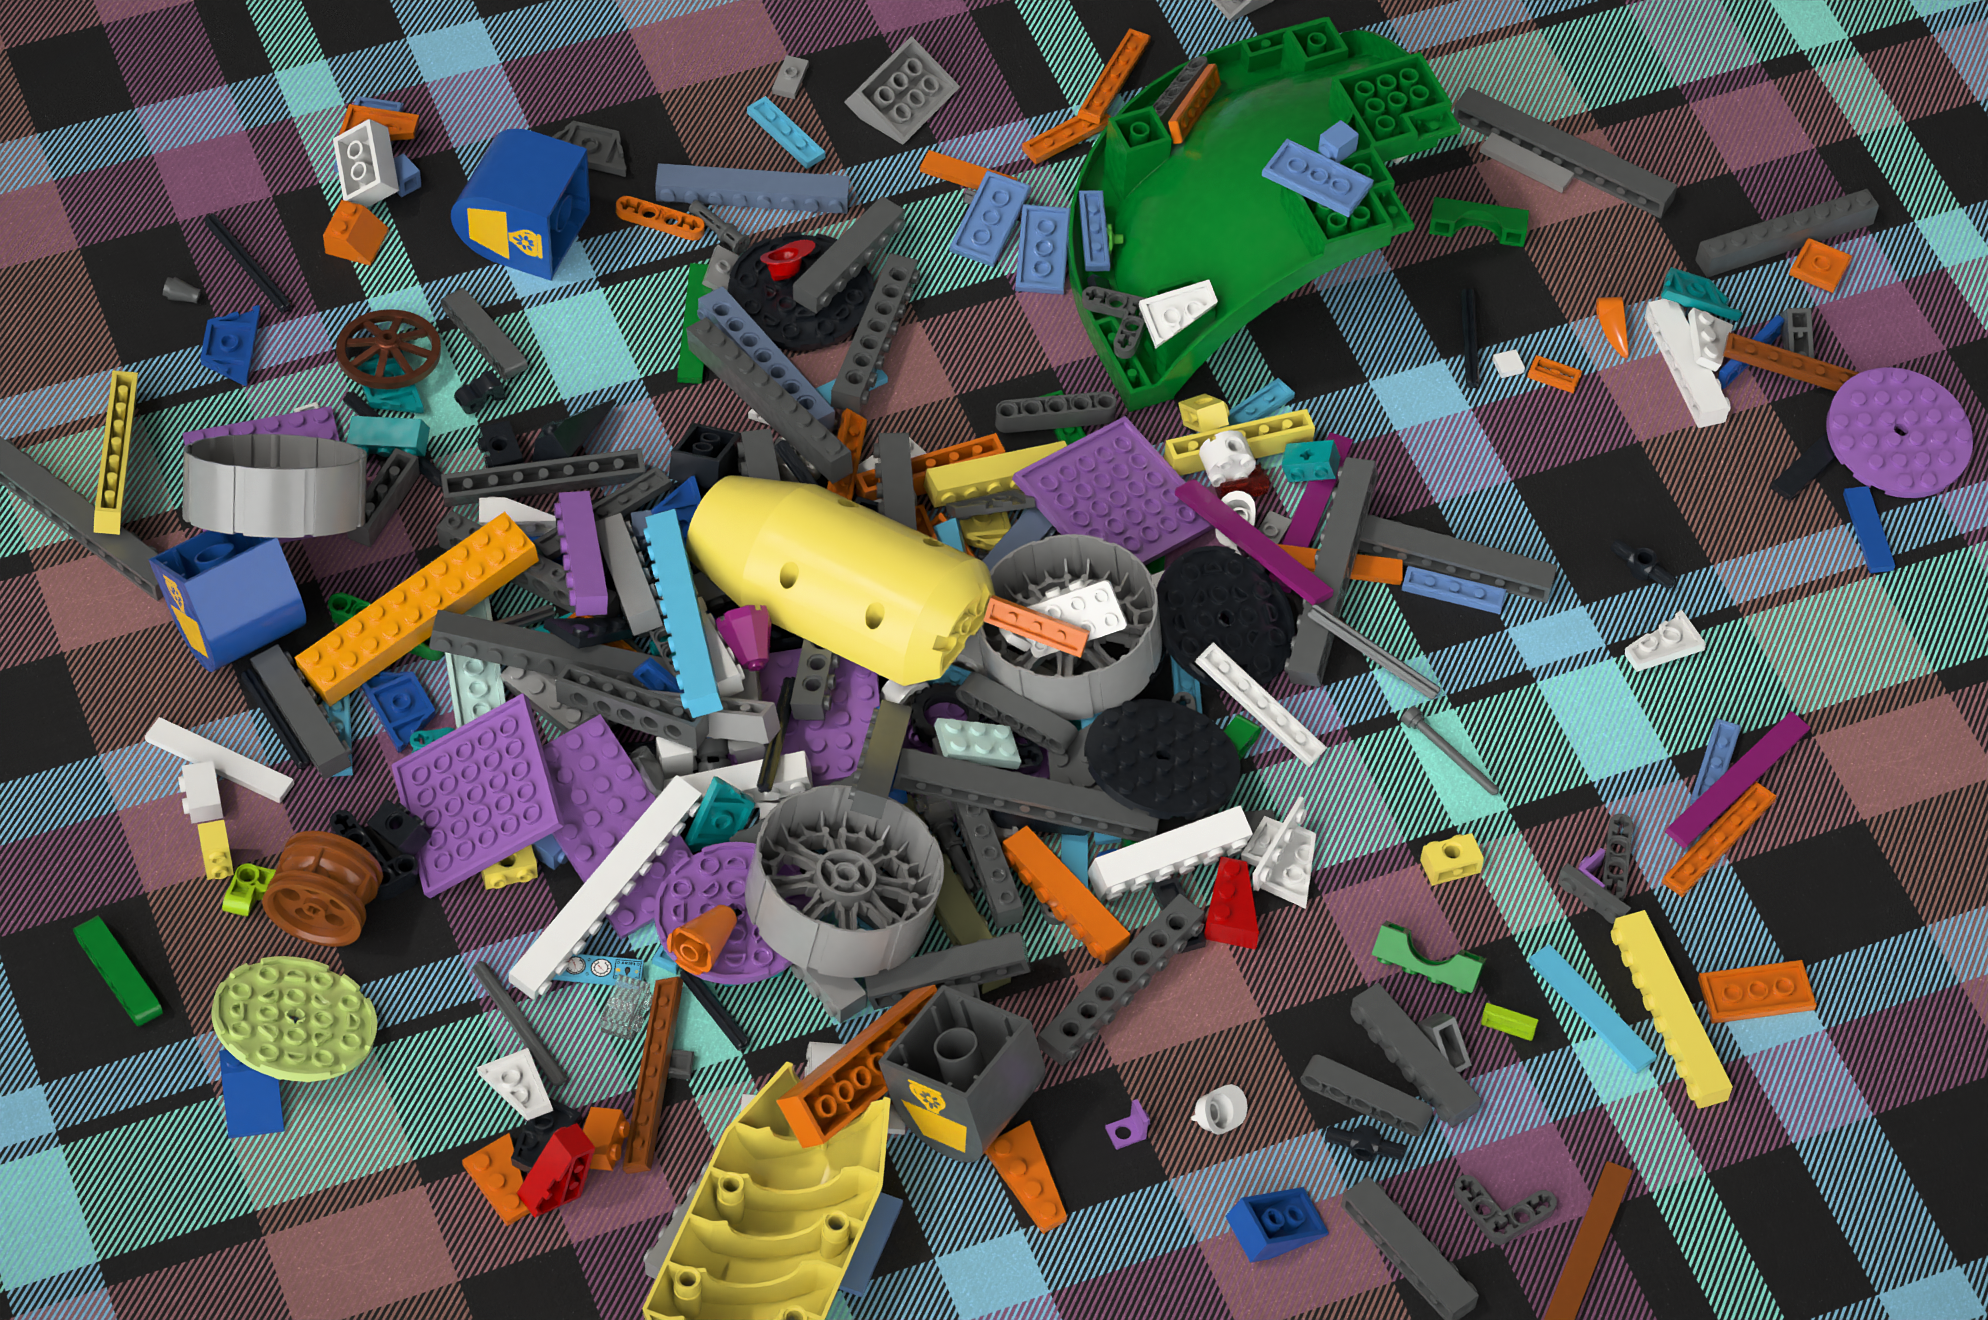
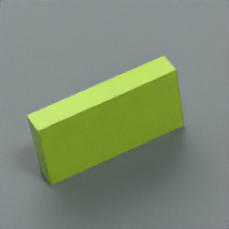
[1481,1003,1538,1041]

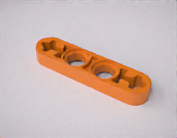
[616,196,705,241]

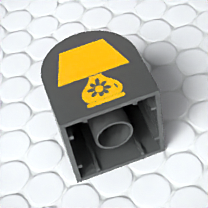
[878,985,1046,1163]

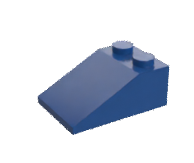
[219,1050,284,1139]
[1225,1187,1329,1263]

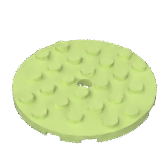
[211,956,377,1082]

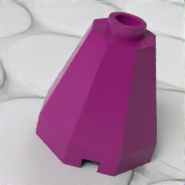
[716,605,772,672]

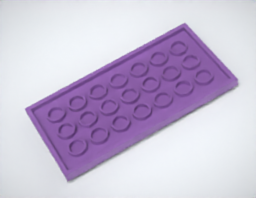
[542,714,693,940]

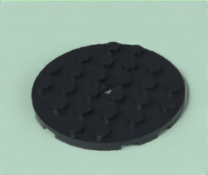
[728,232,874,351]
[1156,546,1295,692]
[1084,699,1240,820]

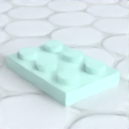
[934,718,1021,769]

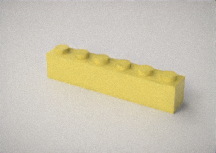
[1164,409,1315,476]
[923,441,1067,508]

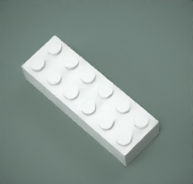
[1087,805,1253,902]

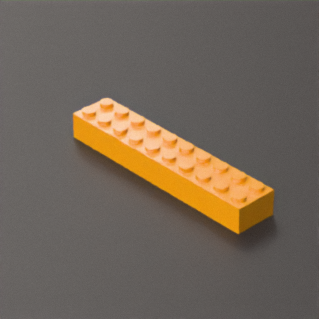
[294,511,539,707]

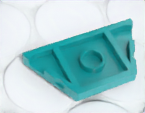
[1661,267,1743,322]
[357,350,424,414]
[684,776,755,853]

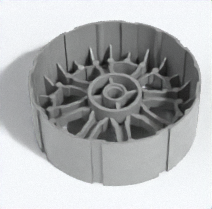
[182,434,367,538]
[978,534,1162,720]
[745,785,944,978]

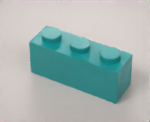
[347,416,430,457]

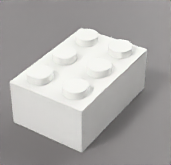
[333,119,399,208]

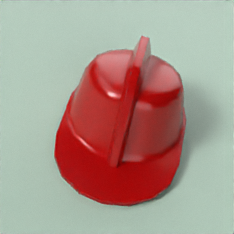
[760,240,815,281]

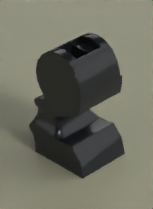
[454,370,505,414]

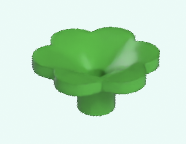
[1107,224,1123,255]

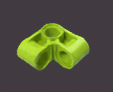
[222,863,276,917]

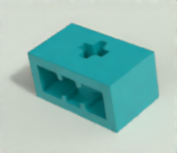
[1282,440,1341,482]

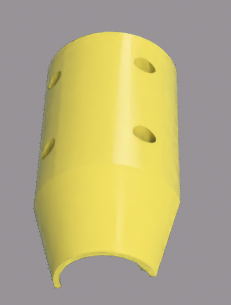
[686,475,996,686]
[642,1062,891,1320]

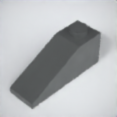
[1780,308,1814,381]

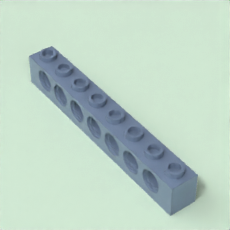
[697,286,835,430]

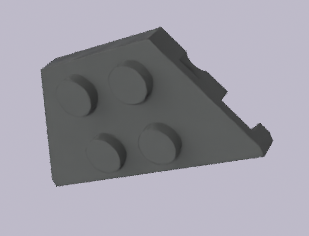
[552,120,627,177]
[1048,723,1104,792]

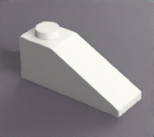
[479,497,556,536]

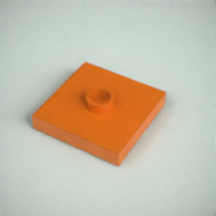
[1789,238,1852,293]

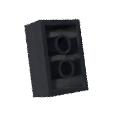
[668,423,741,489]

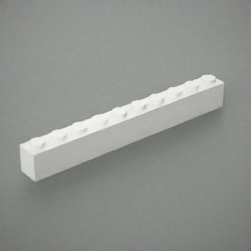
[509,775,702,1000]

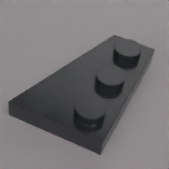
[543,617,635,649]
[511,1097,582,1173]

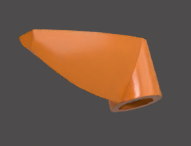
[1596,297,1629,358]

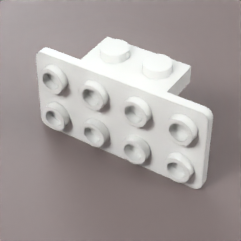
[1025,579,1127,658]

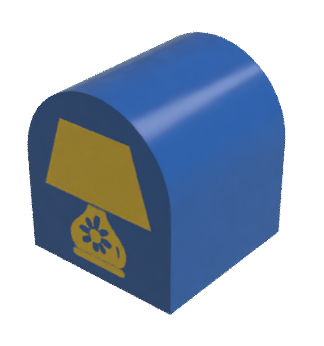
[451,128,590,281]
[148,530,306,672]

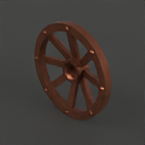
[336,309,441,389]

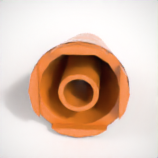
[667,905,737,975]

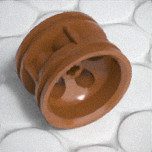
[262,831,383,947]

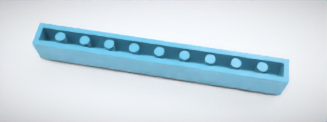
[643,509,723,718]

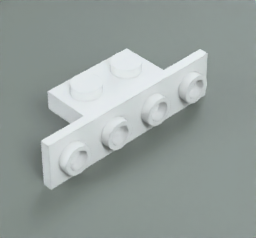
[1241,796,1307,891]

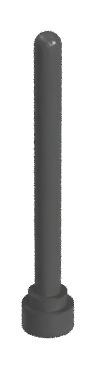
[1401,706,1499,795]

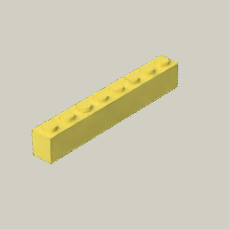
[94,370,138,535]
[1611,910,1733,1109]

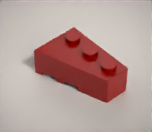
[1204,856,1259,950]
[516,1123,595,1218]

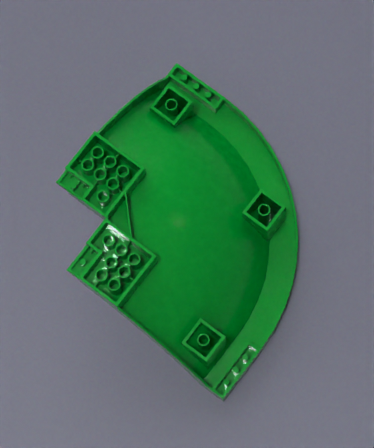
[1067,17,1461,412]

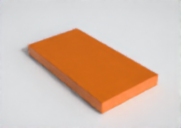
[1698,960,1817,1024]

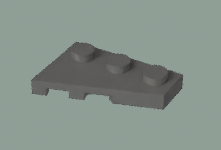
[946,489,1036,520]

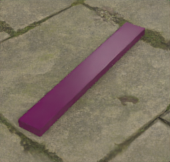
[1269,432,1353,593]
[1175,479,1334,605]
[1665,711,1811,849]

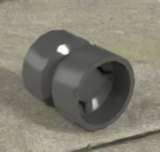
[696,738,732,773]

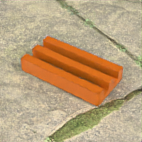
[1527,355,1582,393]

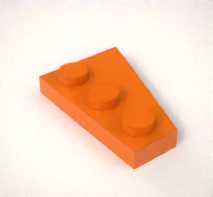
[339,104,419,141]
[462,1133,531,1226]

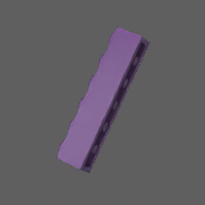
[554,491,608,616]

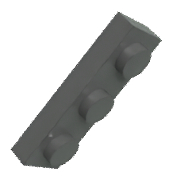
[1558,863,1631,924]

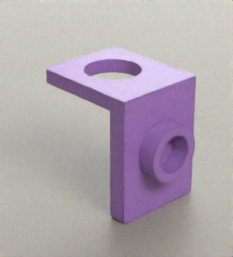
[1578,848,1605,888]
[1105,1099,1150,1149]

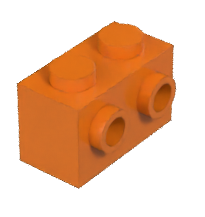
[583,1107,630,1171]

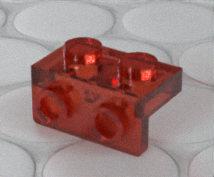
[1215,464,1270,500]

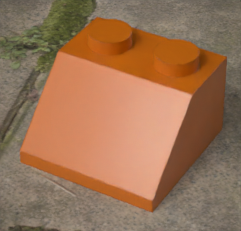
[323,200,389,266]

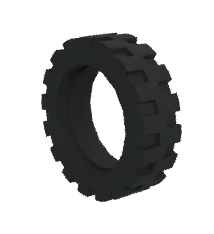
[911,682,980,748]

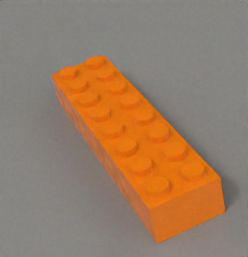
[776,985,938,1148]

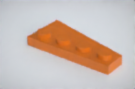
[985,1120,1067,1234]

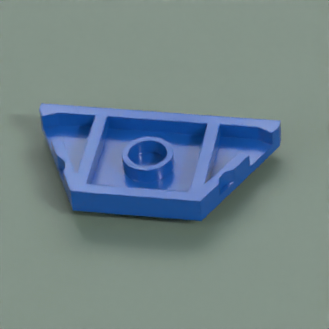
[200,305,261,386]
[651,475,701,566]
[361,671,436,753]

